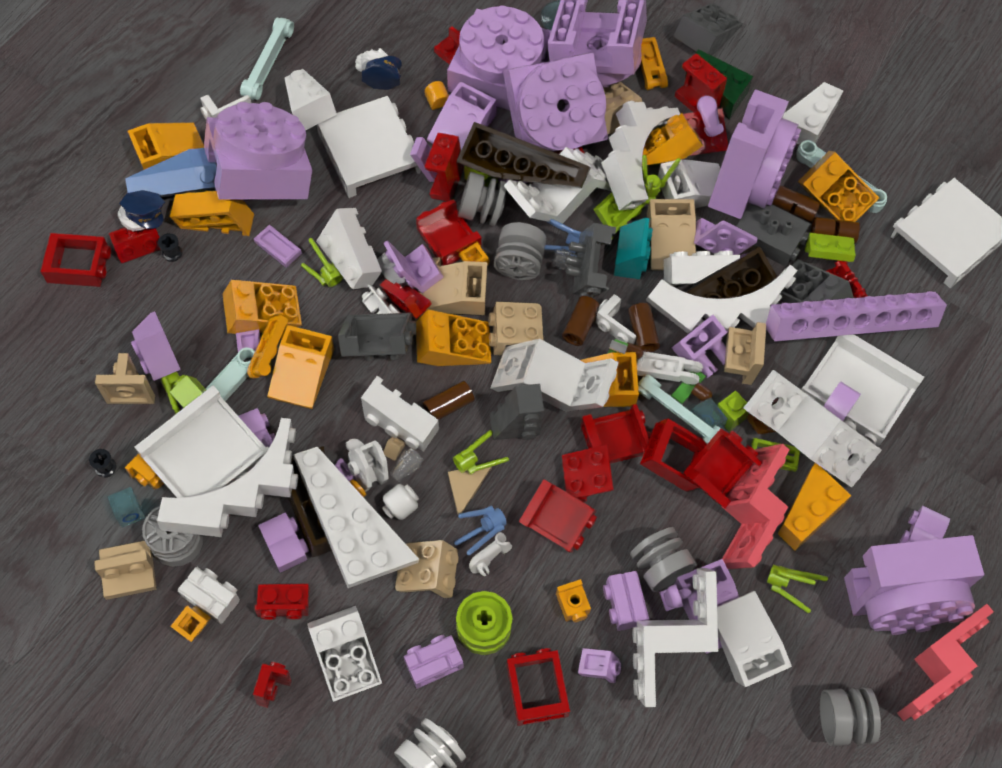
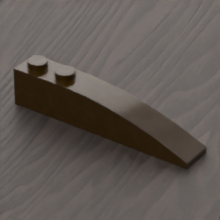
[456,122,591,188]

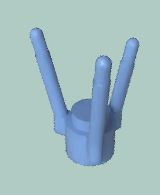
[545,219,581,254]
[454,506,506,555]

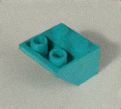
[614,218,653,279]

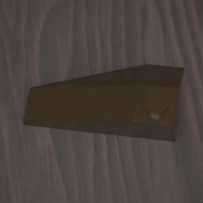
[685,245,777,299]

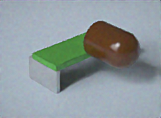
[607,339,644,360]
[669,372,713,405]

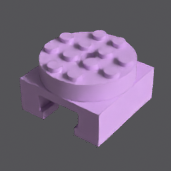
[548,0,647,87]
[447,5,551,110]
[503,53,608,152]
[708,89,801,219]
[204,102,312,199]
[844,535,984,635]

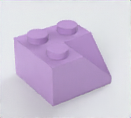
[131,311,181,381]

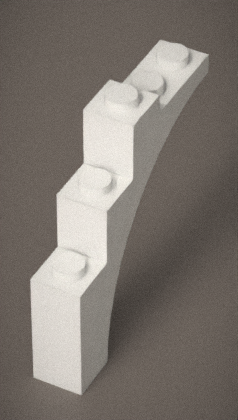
[601,101,680,210]
[646,265,797,333]
[157,418,298,537]

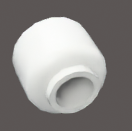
[382,484,419,520]

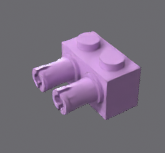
[672,315,727,379]

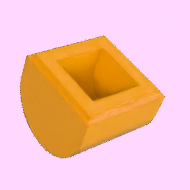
[425,81,449,110]
[458,242,490,266]

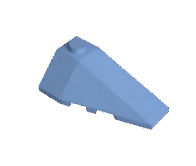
[125,148,217,197]

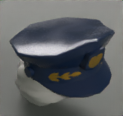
[355,48,402,90]
[118,190,165,231]

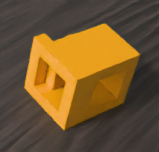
[125,454,164,490]
[556,579,591,622]
[170,605,211,642]

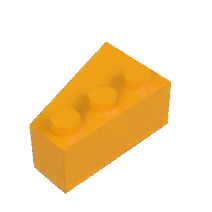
[170,191,254,236]
[778,463,851,551]

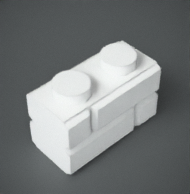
[178,567,240,624]

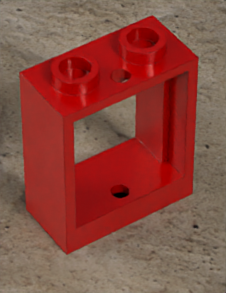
[40,233,111,287]
[640,418,707,492]
[506,648,570,726]

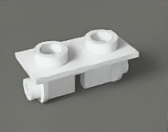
[362,284,400,314]

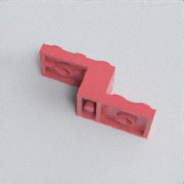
[721,444,790,569]
[897,604,994,722]

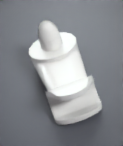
[377,253,409,287]
[469,532,512,576]

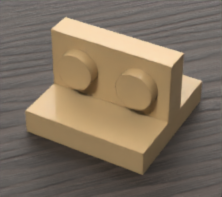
[724,322,766,385]
[95,353,155,404]
[95,541,157,600]

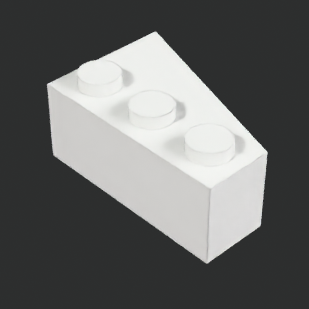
[285,69,337,130]
[783,82,843,145]
[316,208,382,289]
[361,376,439,452]

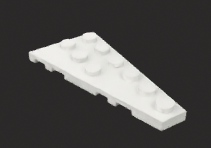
[294,447,419,588]

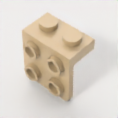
[489,302,543,355]
[395,540,459,598]

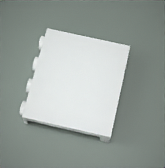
[317,96,421,198]
[891,178,1002,288]
[801,334,924,447]
[135,385,269,498]

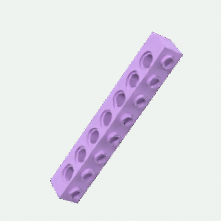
[766,291,947,341]

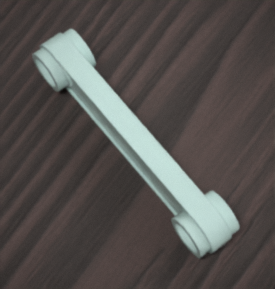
[240,17,294,100]
[796,140,887,213]
[206,347,255,401]
[638,374,720,444]

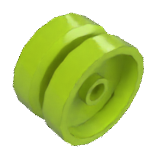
[456,591,513,655]

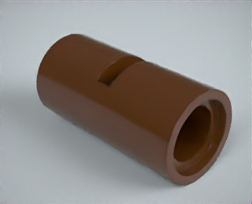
[772,185,821,223]
[811,217,860,244]
[562,296,600,346]
[628,303,660,353]
[422,381,475,420]

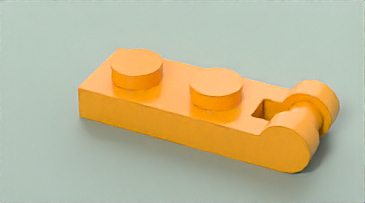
[640,37,668,90]
[247,315,289,379]

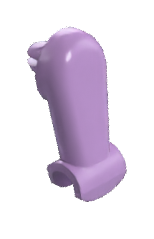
[697,96,724,137]
[659,584,692,611]

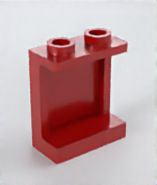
[674,53,727,112]
[425,133,464,202]
[416,199,482,266]
[580,404,651,464]
[683,428,762,508]
[519,479,597,553]

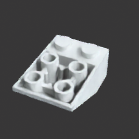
[658,159,721,208]
[663,251,740,286]
[717,591,792,687]
[307,606,382,702]

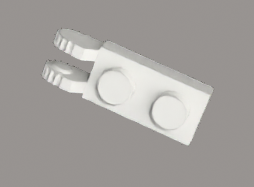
[637,352,703,385]

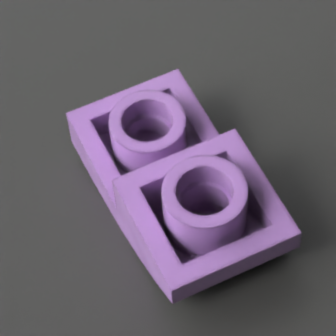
[823,381,861,421]

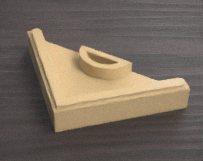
[448,467,492,515]

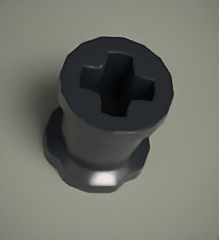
[158,233,183,262]
[89,449,117,478]

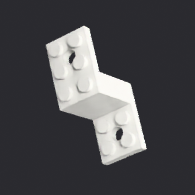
[504,147,612,224]
[490,339,618,412]
[744,370,882,487]
[632,568,718,707]

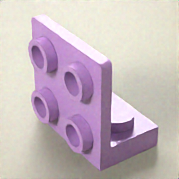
[694,218,757,255]
[384,241,443,293]

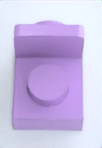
[578,648,621,683]

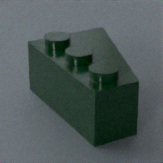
[685,49,753,120]

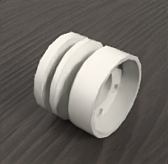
[394,718,466,768]

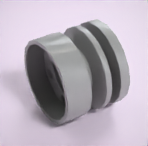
[458,172,507,227]
[494,222,547,280]
[142,506,203,567]
[630,527,697,592]
[820,687,881,746]

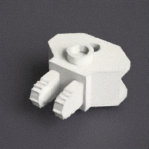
[346,439,389,492]

